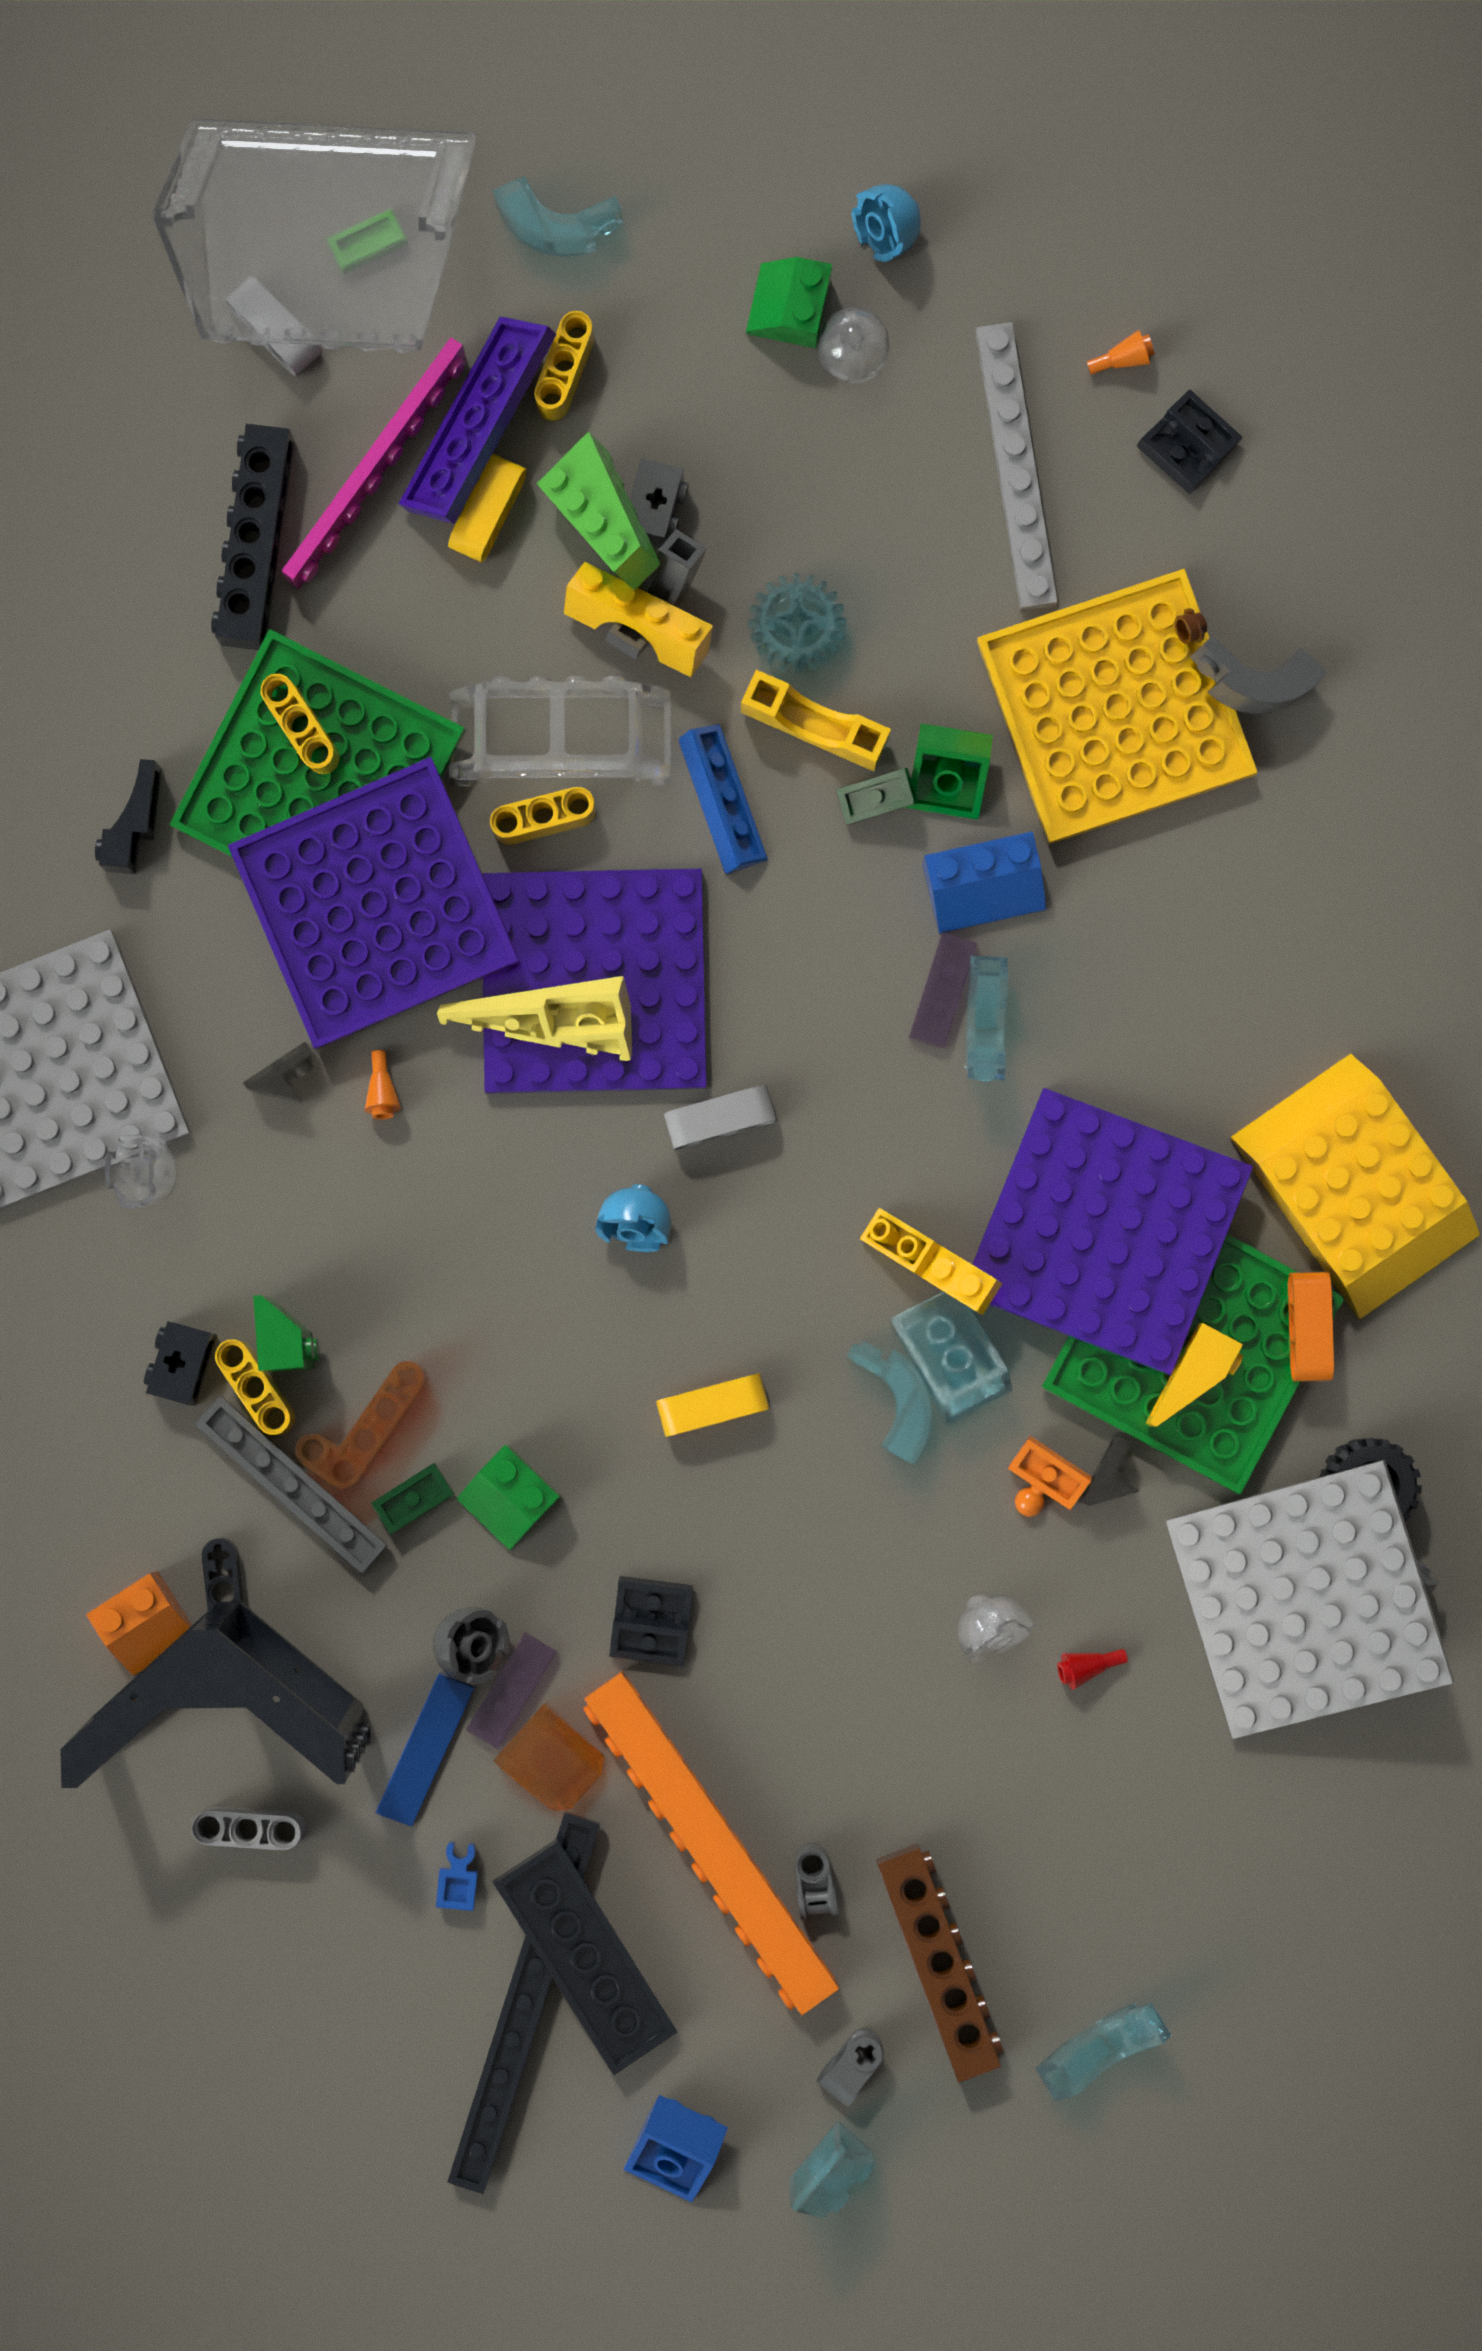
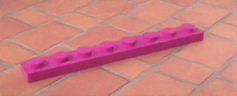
[282,337,466,589]

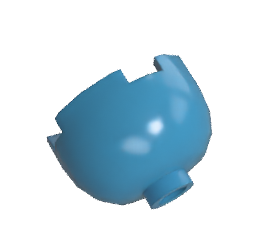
[851,184,921,262]
[595,1184,671,1252]

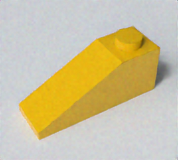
[1145,1323,1243,1427]

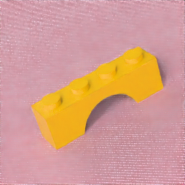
[564,562,713,677]
[741,669,891,772]

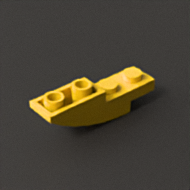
[860,1208,1002,1316]

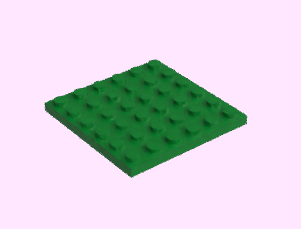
[169,629,466,858]
[1041,1234,1345,1495]

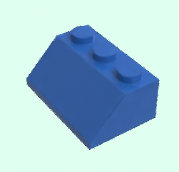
[922,831,1046,934]

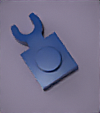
[436,1841,478,1911]

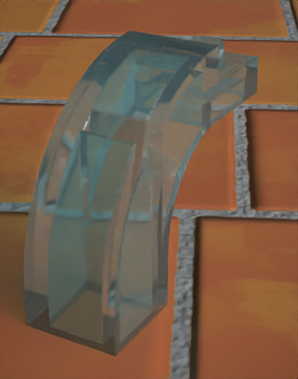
[492,176,623,257]
[965,956,1008,1082]
[846,1341,931,1465]
[1035,2002,1172,2101]

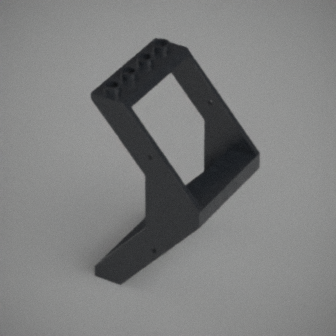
[60,1601,370,1788]

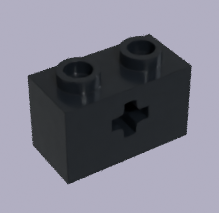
[144,1321,217,1406]

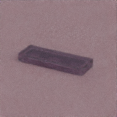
[909,932,977,1049]
[466,1632,557,1749]

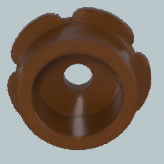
[1174,608,1207,644]

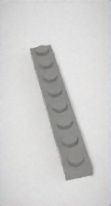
[975,322,1057,611]

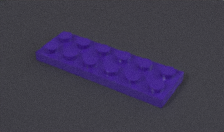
[398,316,557,524]

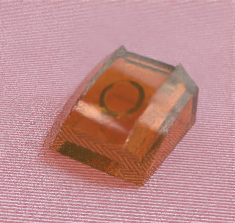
[493,1702,604,1812]

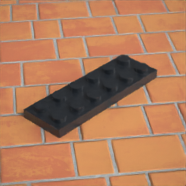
[492,1839,677,2075]

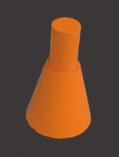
[1086,330,1155,375]
[364,1050,401,1120]

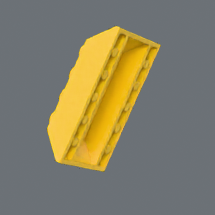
[1230,1054,1480,1319]

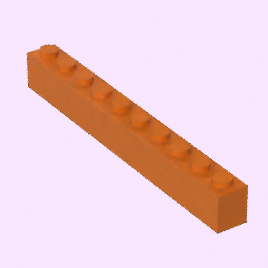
[583,1670,839,2016]

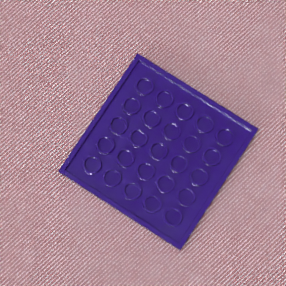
[228,757,520,1050]
[482,868,706,1094]
[972,1088,1253,1376]

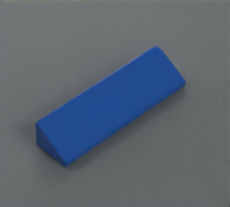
[679,724,768,874]
[375,1672,475,1827]

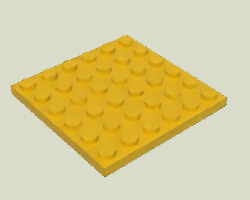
[977,568,1258,845]

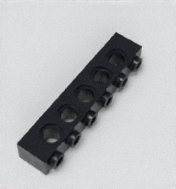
[211,423,295,650]

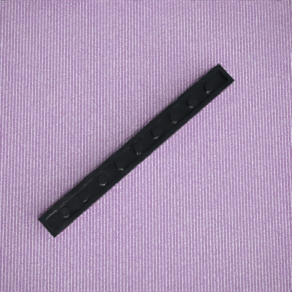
[447,1811,601,2194]

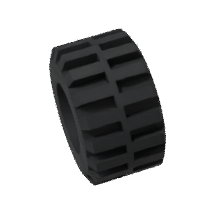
[1320,1438,1422,1522]

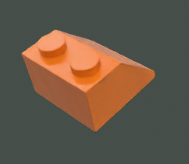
[86,1571,192,1676]

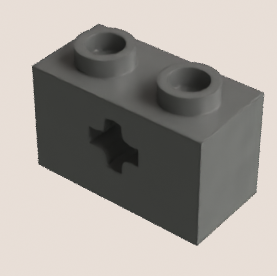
[630,458,689,547]

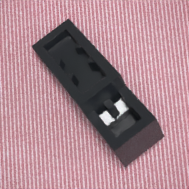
[95,759,162,874]

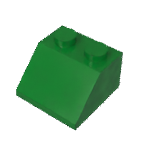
[746,257,832,349]
[906,723,993,820]
[253,1295,320,1373]
[456,1444,562,1550]

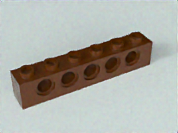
[876,1843,1004,2083]

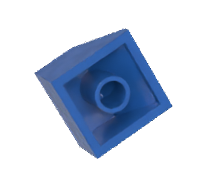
[623,2095,728,2202]

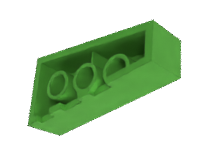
[537,431,661,590]

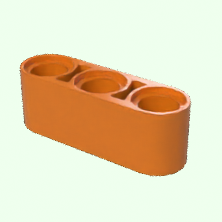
[1288,1272,1334,1381]

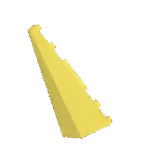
[437,976,632,1061]

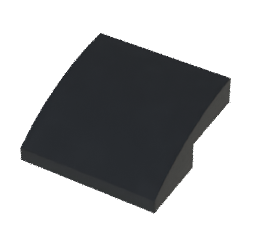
[1137,389,1243,494]
[609,1576,694,1666]

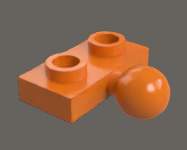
[1008,1435,1092,1517]

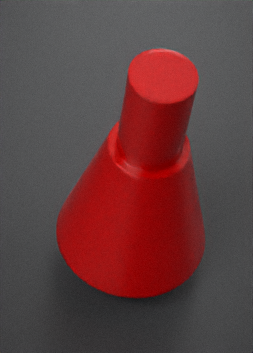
[1057,1649,1128,1690]

